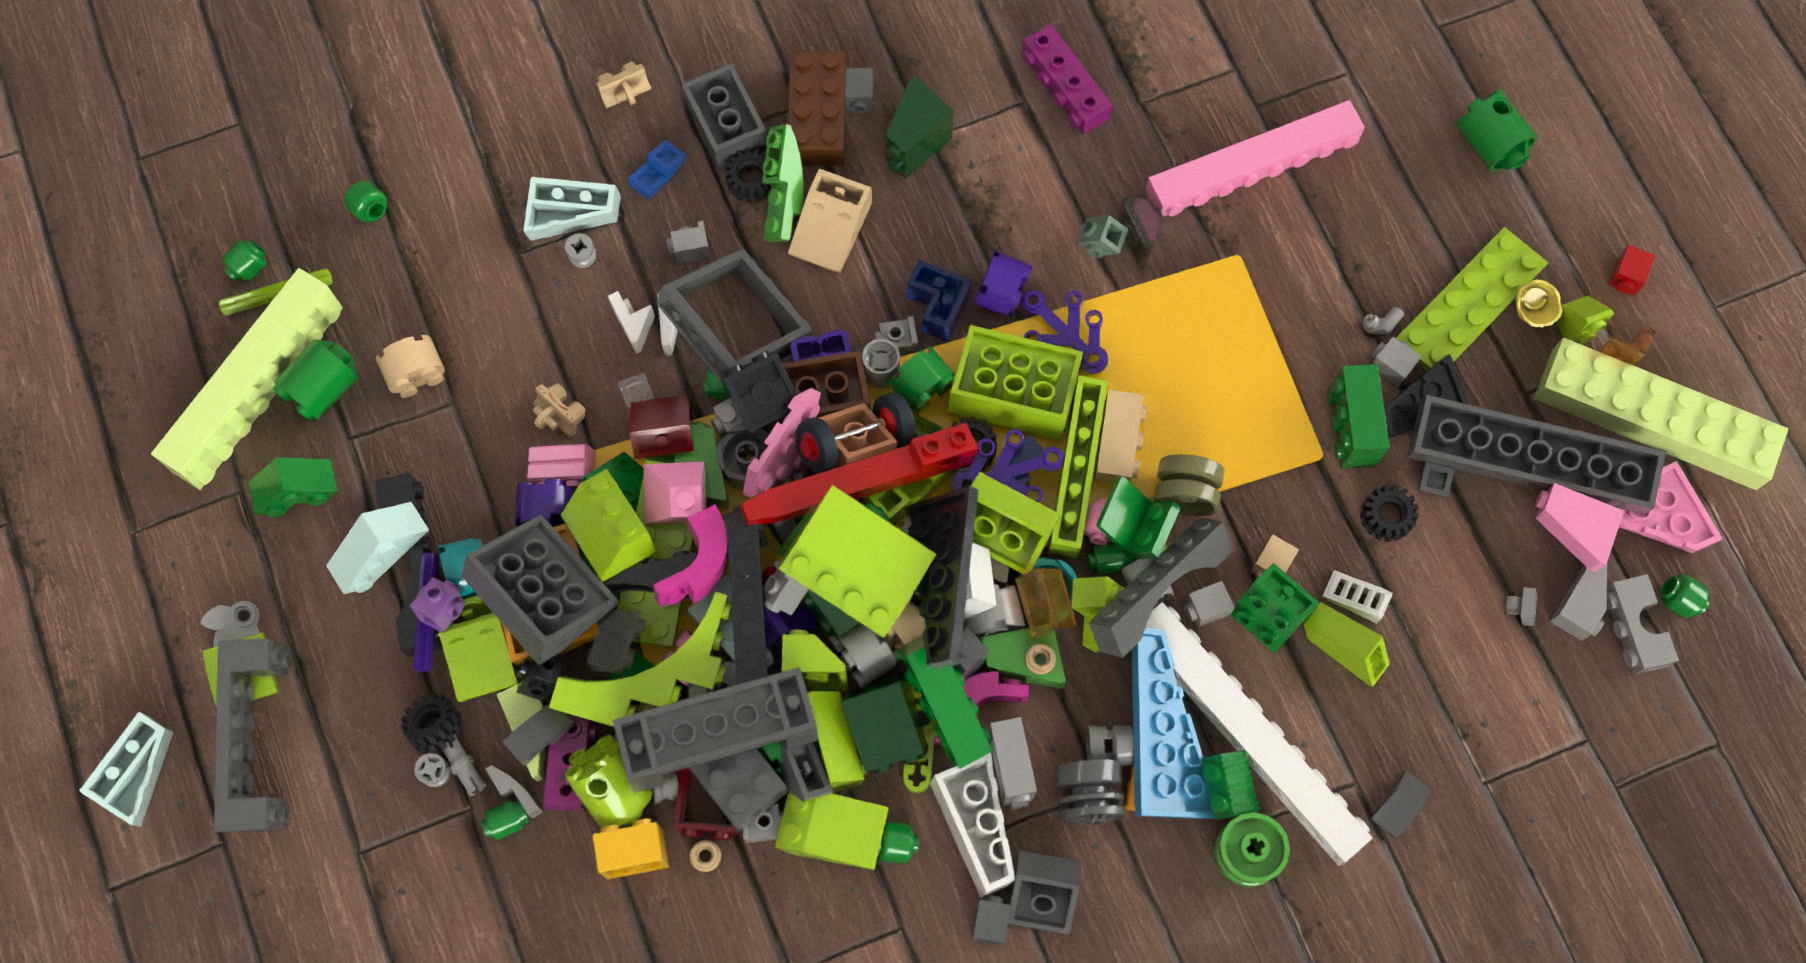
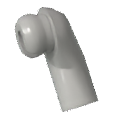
[1363,306,1404,334]

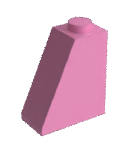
[1535,483,1624,572]

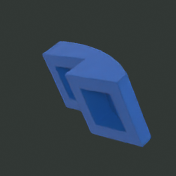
[628,139,687,200]

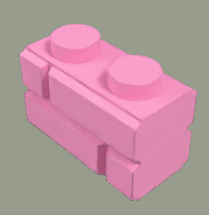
[527,444,595,490]

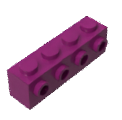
[1021,24,1113,135]
[543,713,598,812]

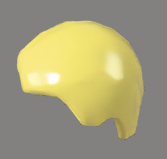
[1516,280,1563,328]

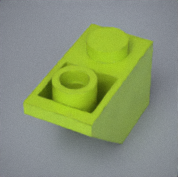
[1556,296,1614,345]

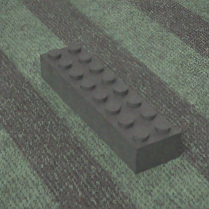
[1407,395,1666,514]

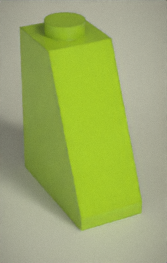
[1303,602,1390,687]

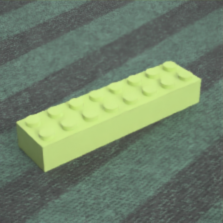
[151,268,343,490]
[1534,337,1789,490]

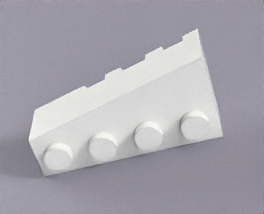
[930,752,1015,898]

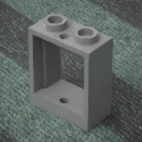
[988,717,1037,809]

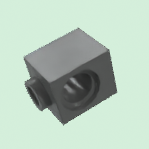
[845,68,873,113]
[972,895,1011,946]

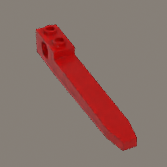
[741,422,978,525]

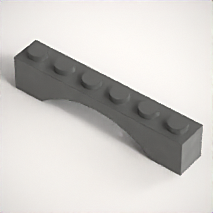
[1088,518,1233,658]

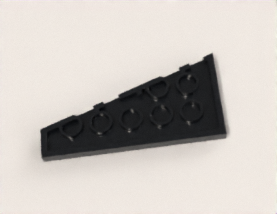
[905,485,978,669]

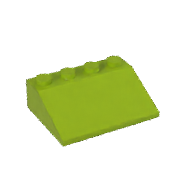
[948,325,1083,441]
[779,484,936,638]

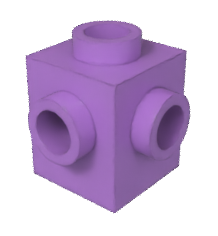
[410,577,465,633]

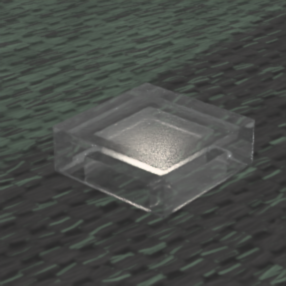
[617,372,655,411]

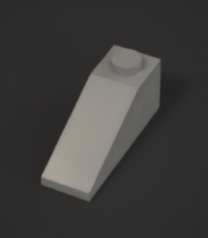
[1550,564,1607,641]

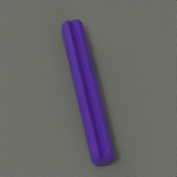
[413,553,440,672]

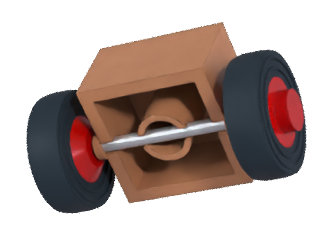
[796,393,915,473]

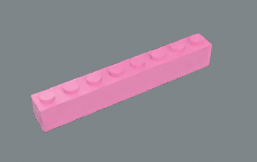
[1145,100,1365,218]

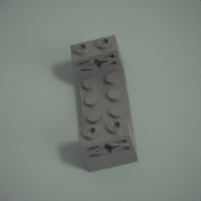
[214,638,292,833]
[613,667,818,793]

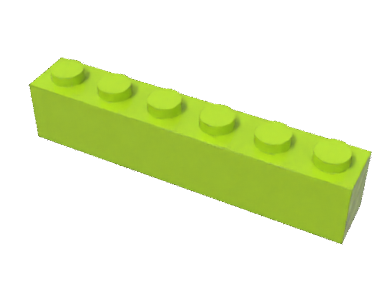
[1047,376,1108,558]

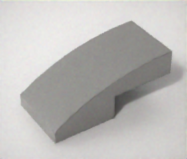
[486,765,544,818]

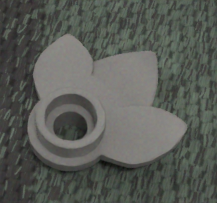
[200,601,260,647]

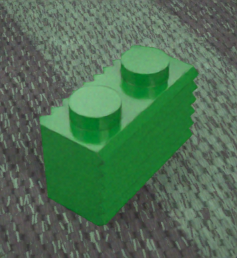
[1201,750,1260,820]

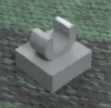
[1506,587,1538,626]

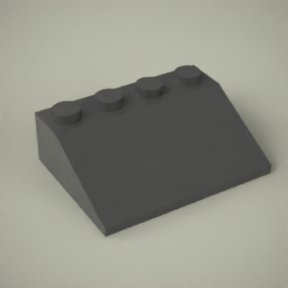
[461,514,619,665]

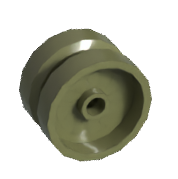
[1153,454,1225,516]

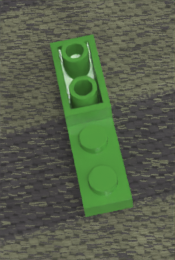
[762,124,804,243]

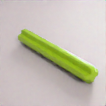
[219,268,333,316]

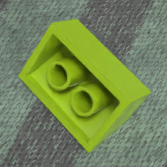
[561,469,656,582]
[971,472,1061,577]
[782,630,848,691]
[807,691,868,793]

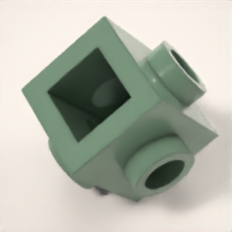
[1077,215,1128,258]

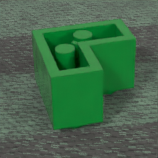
[248,457,338,518]

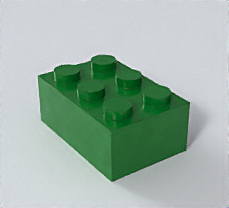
[1327,364,1390,469]

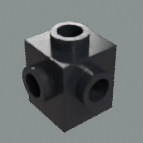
[517,656,565,702]

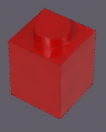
[1608,245,1656,295]

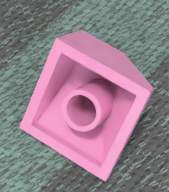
[644,461,706,525]

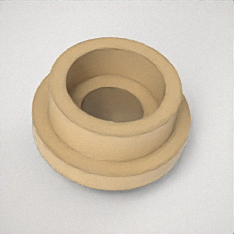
[1025,644,1056,675]
[690,840,721,872]

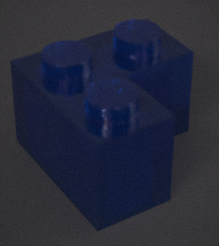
[907,259,972,342]

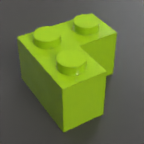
[1072,577,1124,652]

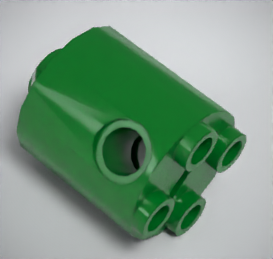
[1455,89,1538,172]
[272,339,358,423]

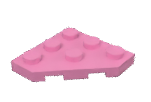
[743,388,821,499]
[1618,461,1723,553]

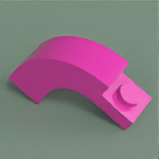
[653,505,728,607]
[934,672,1029,748]

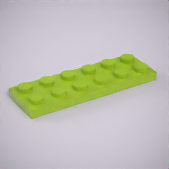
[1396,227,1548,371]
[612,460,707,648]

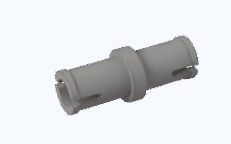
[439,734,486,796]

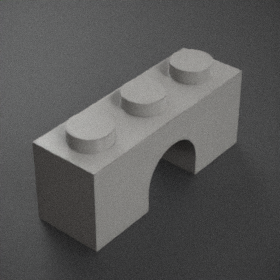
[1606,574,1679,675]

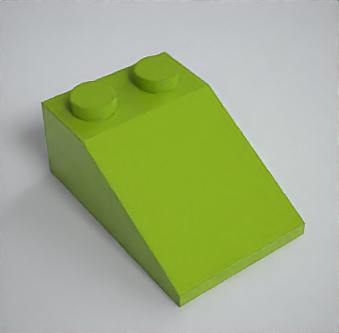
[775,791,889,870]

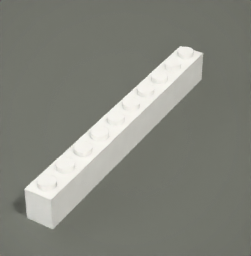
[1145,602,1373,866]

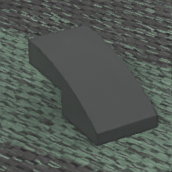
[1418,461,1455,497]
[502,704,576,766]

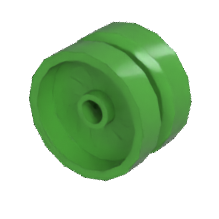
[1213,812,1290,887]

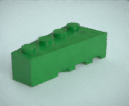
[892,636,992,769]

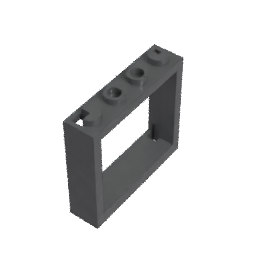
[656,248,813,386]

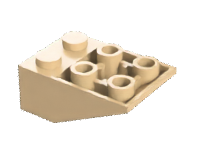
[788,169,872,274]

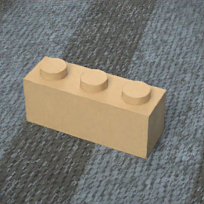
[1094,389,1147,484]

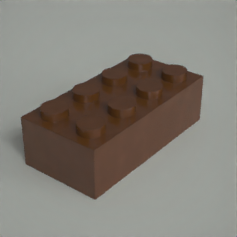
[788,51,846,166]
[761,350,871,434]

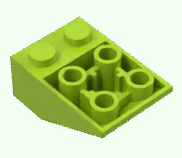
[439,595,518,702]

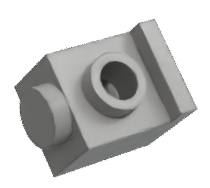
[666,221,711,264]
[874,316,918,356]
[710,398,744,440]
[762,560,808,615]
[743,804,784,843]

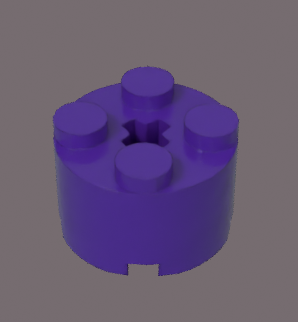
[974,250,1032,317]
[515,479,575,528]

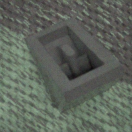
[780,742,833,802]
[1370,771,1432,839]

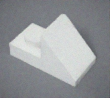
[608,291,655,354]

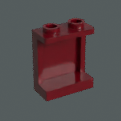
[629,395,694,459]

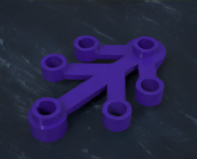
[1022,290,1108,374]
[952,429,1065,503]

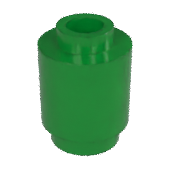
[1086,542,1132,575]
[480,800,530,841]

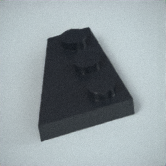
[1384,354,1469,439]

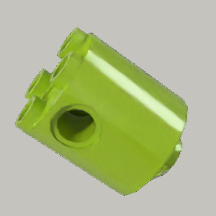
[565,735,652,828]

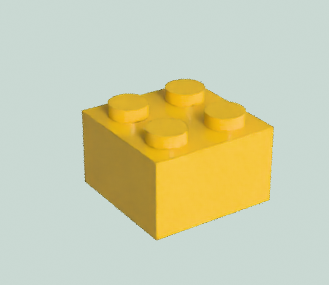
[593,819,669,879]

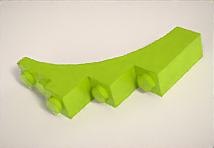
[549,592,732,727]

